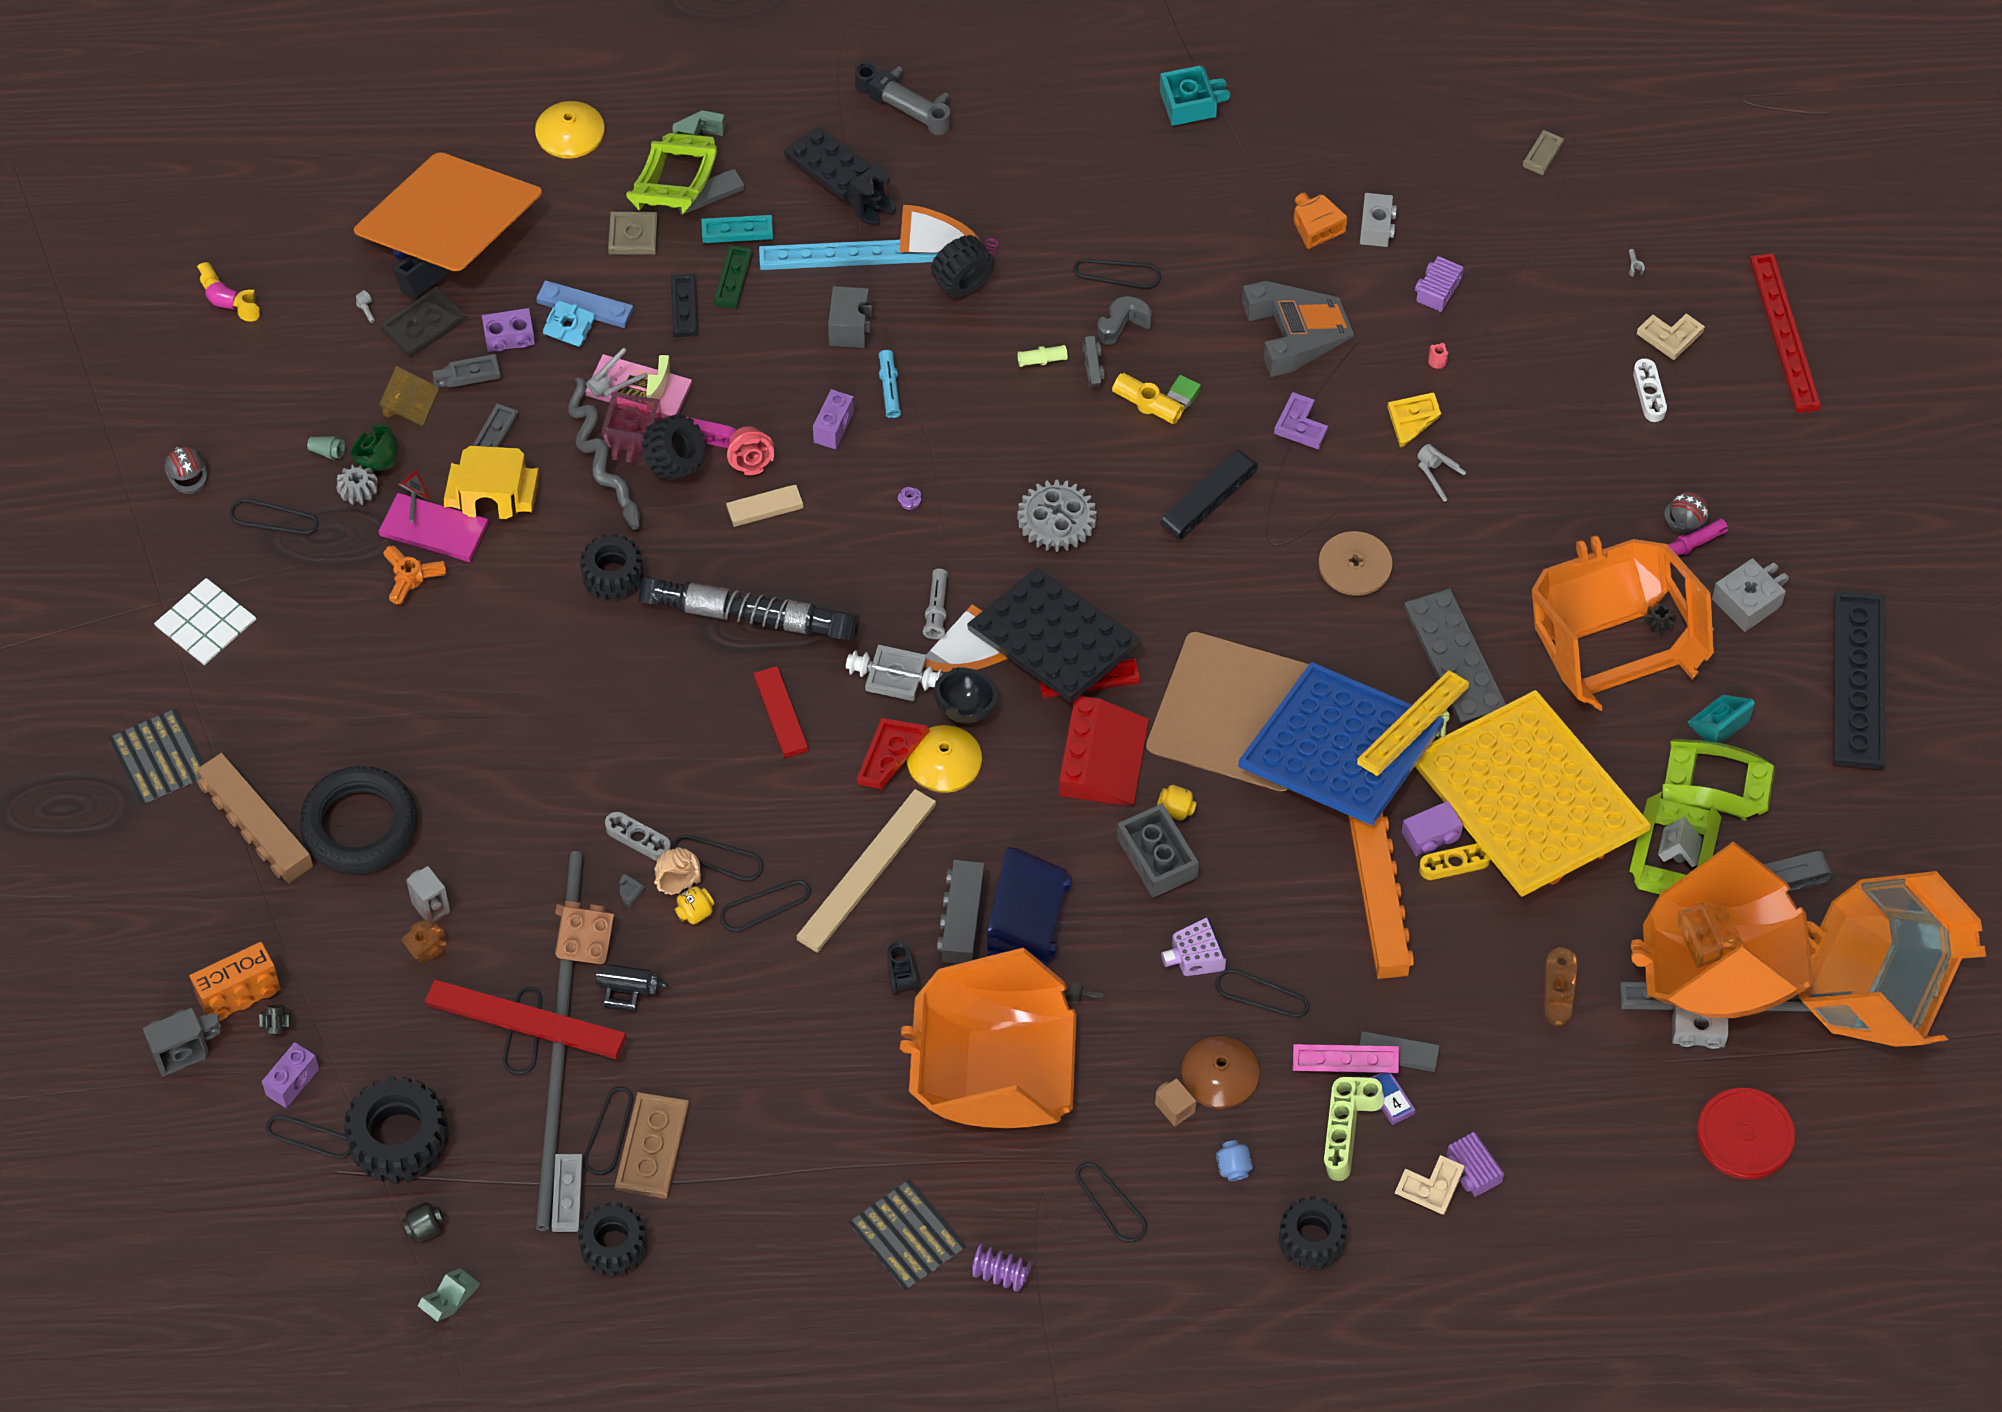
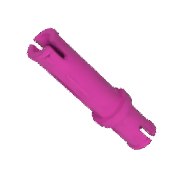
[1668,518,1728,556]

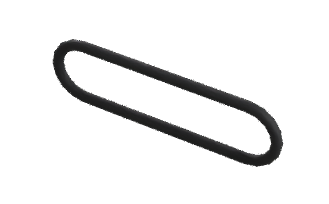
[266,1115,350,1159]

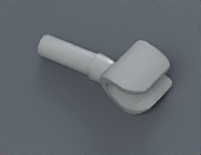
[1629,249,1645,277]
[356,290,375,323]

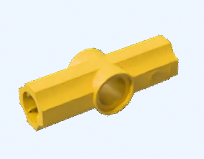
[1112,373,1184,424]

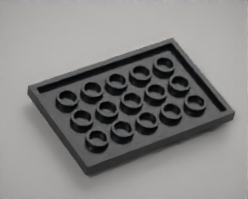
[967,567,1142,703]

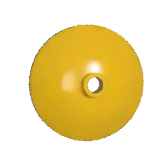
[535,101,605,158]
[907,725,982,793]

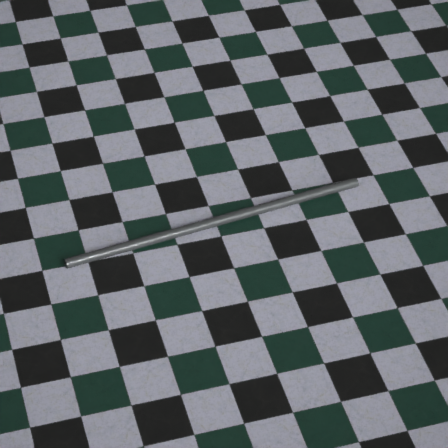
[536,851,583,1231]

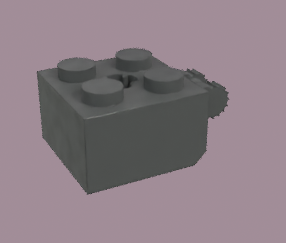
[142,1008,222,1077]

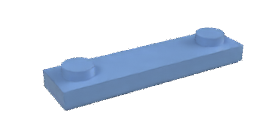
[536,280,633,328]

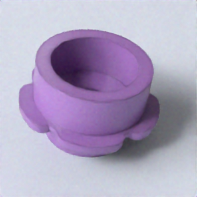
[898,487,922,510]

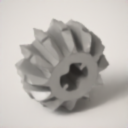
[336,464,378,505]

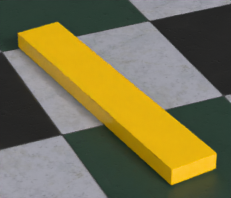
[1357,670,1469,776]

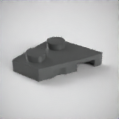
[1081,336,1104,388]

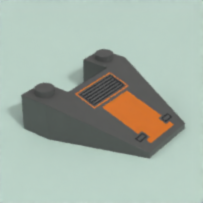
[1242,281,1354,377]

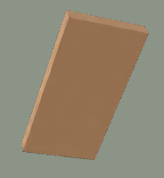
[615,1092,689,1199]

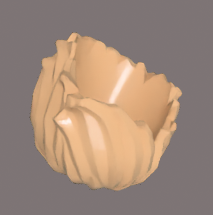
[654,847,701,895]

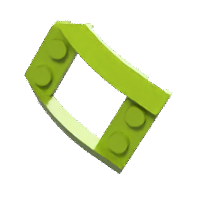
[626,133,717,215]
[1663,739,1775,821]
[1629,792,1722,894]

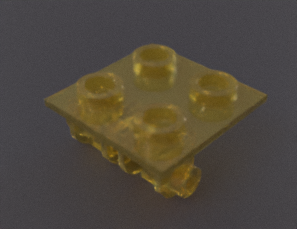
[379,366,439,426]

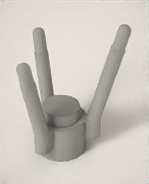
[586,348,648,398]
[1418,444,1466,502]

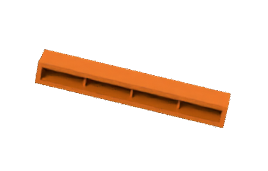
[1348,812,1414,979]

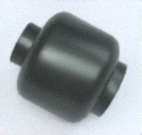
[403,1202,445,1242]

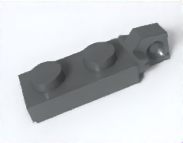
[432,354,501,387]

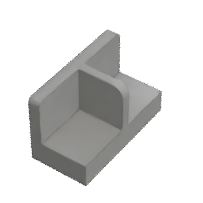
[1658,817,1702,867]

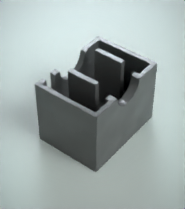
[828,286,872,348]

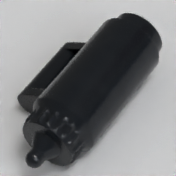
[596,963,668,1012]

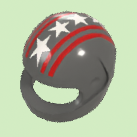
[164,446,207,494]
[1664,491,1710,534]

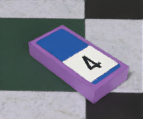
[1370,1073,1415,1125]

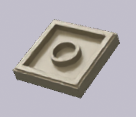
[608,212,658,255]

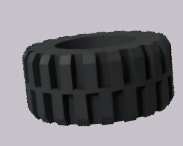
[344,1077,449,1183]

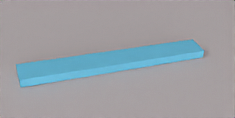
[759,240,937,270]

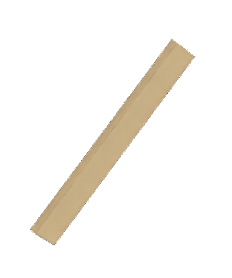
[797,789,936,953]

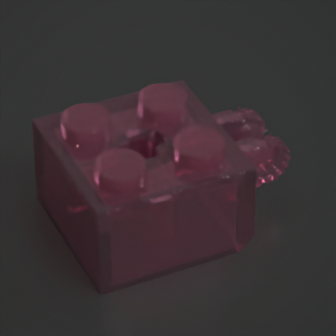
[602,392,662,463]

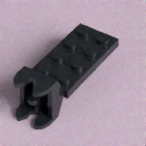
[784,126,896,225]

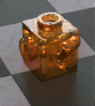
[401,919,447,963]

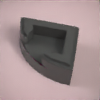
[619,874,645,909]

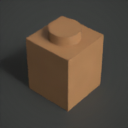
[1155,1078,1196,1127]

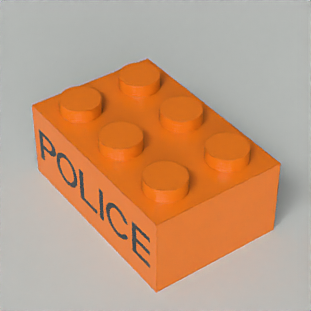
[189,942,281,1021]

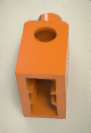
[1294,193,1347,249]

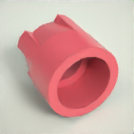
[1428,343,1448,369]

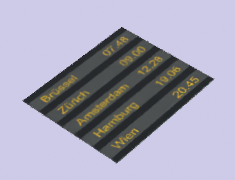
[108,708,204,805]
[848,1179,966,1290]

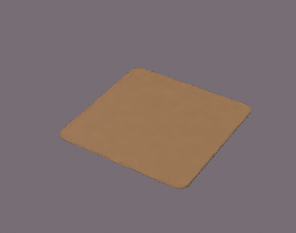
[1146,632,1309,791]

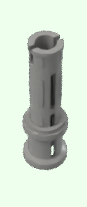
[923,569,948,640]

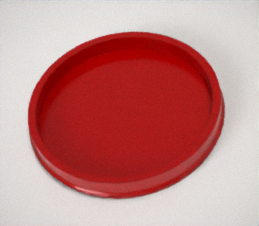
[1697,1088,1795,1179]

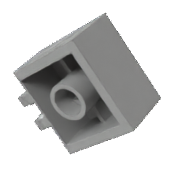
[1712,558,1789,632]

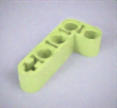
[1324,1077,1385,1181]

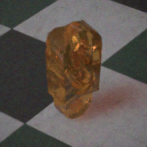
[1544,948,1578,1026]

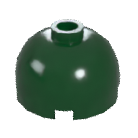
[350,423,399,472]

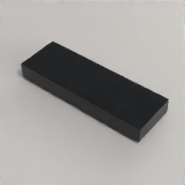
[671,274,697,337]

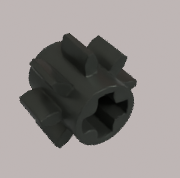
[1644,602,1676,634]
[259,1004,291,1034]

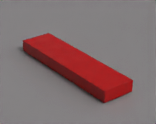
[1039,658,1140,698]
[754,666,808,758]

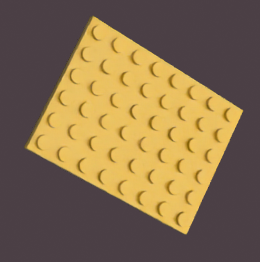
[1415,690,1651,897]

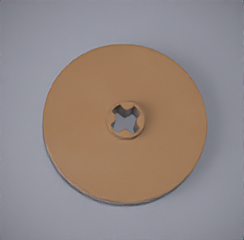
[1319,531,1392,596]

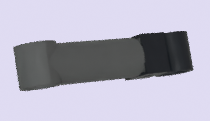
[855,62,950,135]

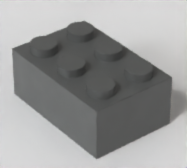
[1117,803,1199,898]

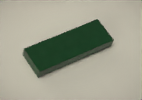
[714,245,753,309]

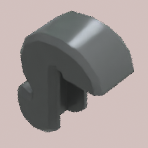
[1097,296,1152,345]

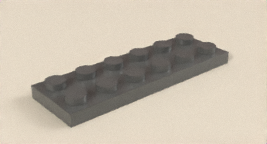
[1404,589,1506,727]

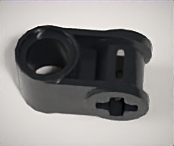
[887,942,918,994]

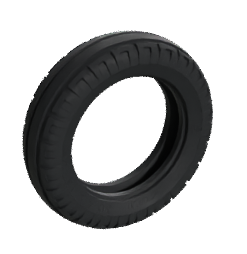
[300,766,417,874]

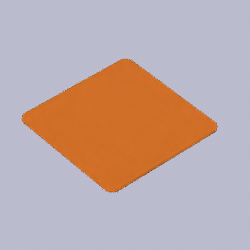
[354,153,542,271]

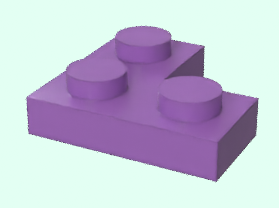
[1274,392,1328,450]

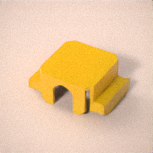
[444,446,539,519]

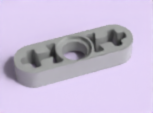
[605,812,671,861]

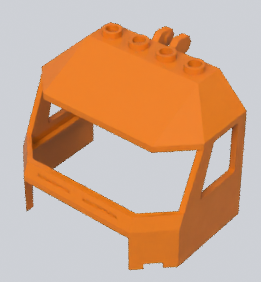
[1532,535,1714,711]

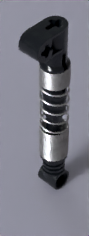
[638,577,860,640]

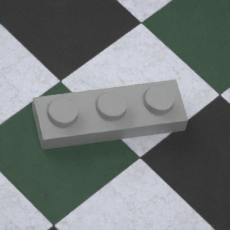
[552,1154,583,1232]

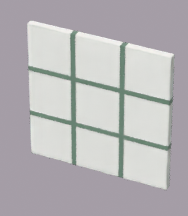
[154,578,256,665]

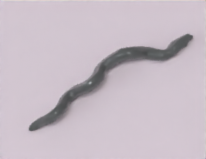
[568,377,640,530]

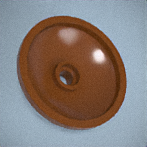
[1181,1036,1260,1109]

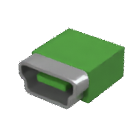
[1166,375,1201,410]

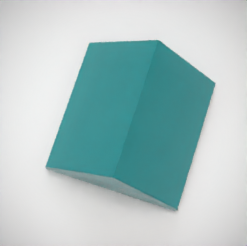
[1687,694,1755,743]

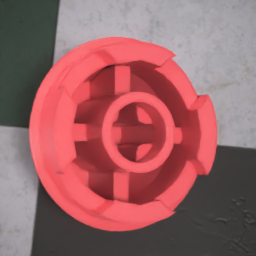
[727,426,774,475]

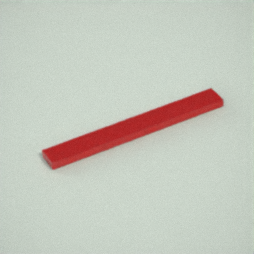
[1750,253,1821,413]
[425,980,626,1059]

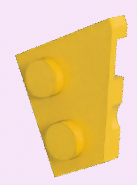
[1387,393,1441,447]

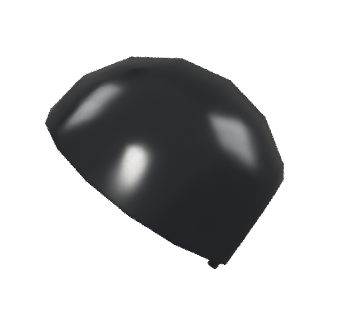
[934,667,998,724]

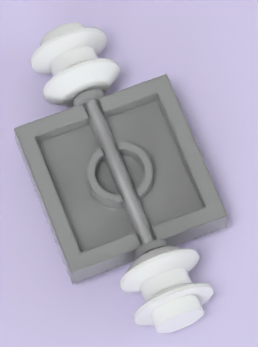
[846,645,942,701]

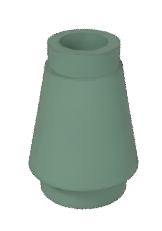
[307,436,345,460]

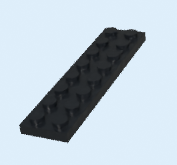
[1833,591,1885,770]

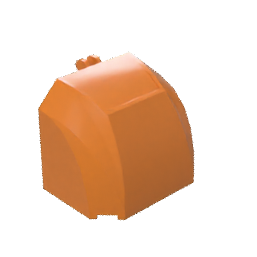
[1631,841,1813,1018]
[900,948,1077,1128]

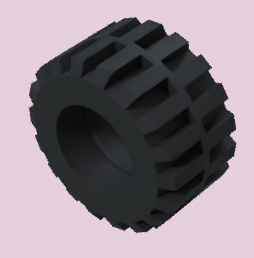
[930,235,995,298]
[641,414,707,480]
[580,534,644,601]
[1279,1196,1347,1271]
[578,1202,647,1277]

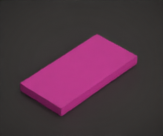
[379,493,489,562]

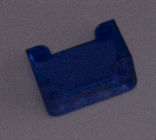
[987,847,1072,966]

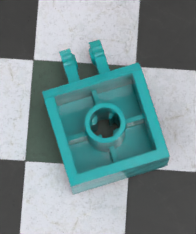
[1160,66,1230,126]

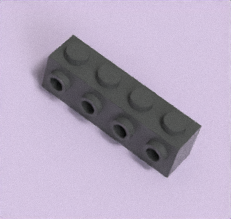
[937,860,984,964]

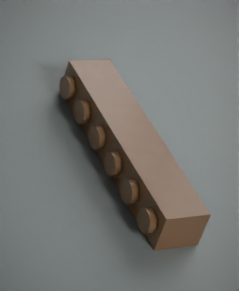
[196,753,313,884]

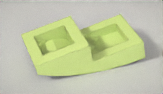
[647,355,670,408]

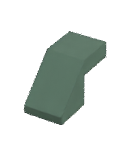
[672,110,725,136]
[418,1268,480,1322]

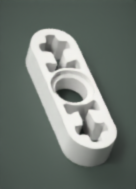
[1633,359,1667,422]

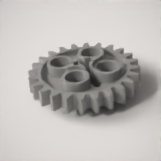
[1017,480,1097,552]

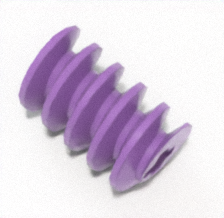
[972,1244,1032,1292]

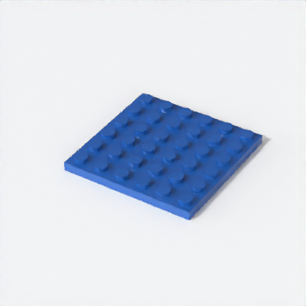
[1238,662,1444,826]

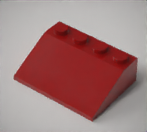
[1059,696,1149,807]

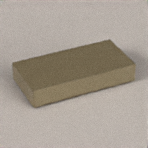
[1523,130,1564,175]

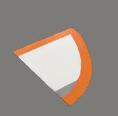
[900,205,981,253]
[924,604,1008,672]

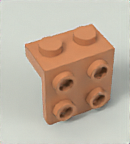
[555,900,614,964]

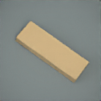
[726,484,803,527]

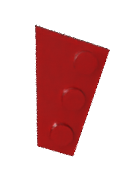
[856,718,930,789]

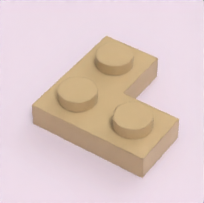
[1637,314,1705,360]
[1395,1155,1465,1215]

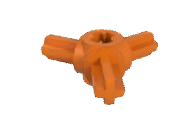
[383,546,446,605]

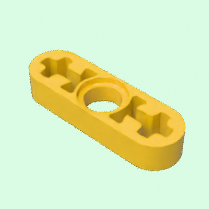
[1419,843,1491,880]

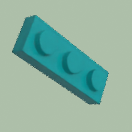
[701,215,773,243]

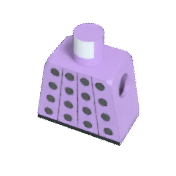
[1161,917,1226,976]

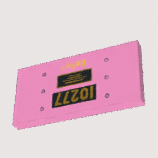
[585,354,692,418]

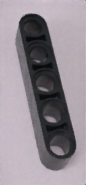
[1160,449,1258,540]

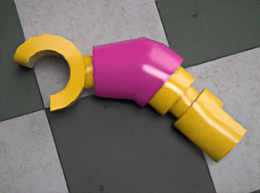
[197,262,260,322]

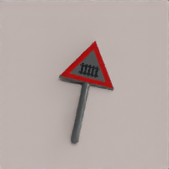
[399,469,430,523]

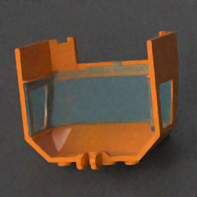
[1799,871,1986,1047]

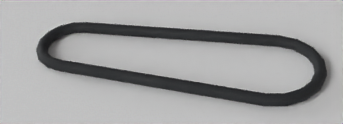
[1073,259,1161,289]
[230,498,319,534]
[672,835,763,881]
[720,880,811,931]
[1215,969,1309,1017]
[503,987,542,1075]
[583,1087,633,1175]
[1076,1162,1147,1242]

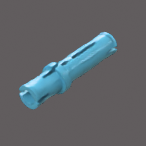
[879,350,901,418]

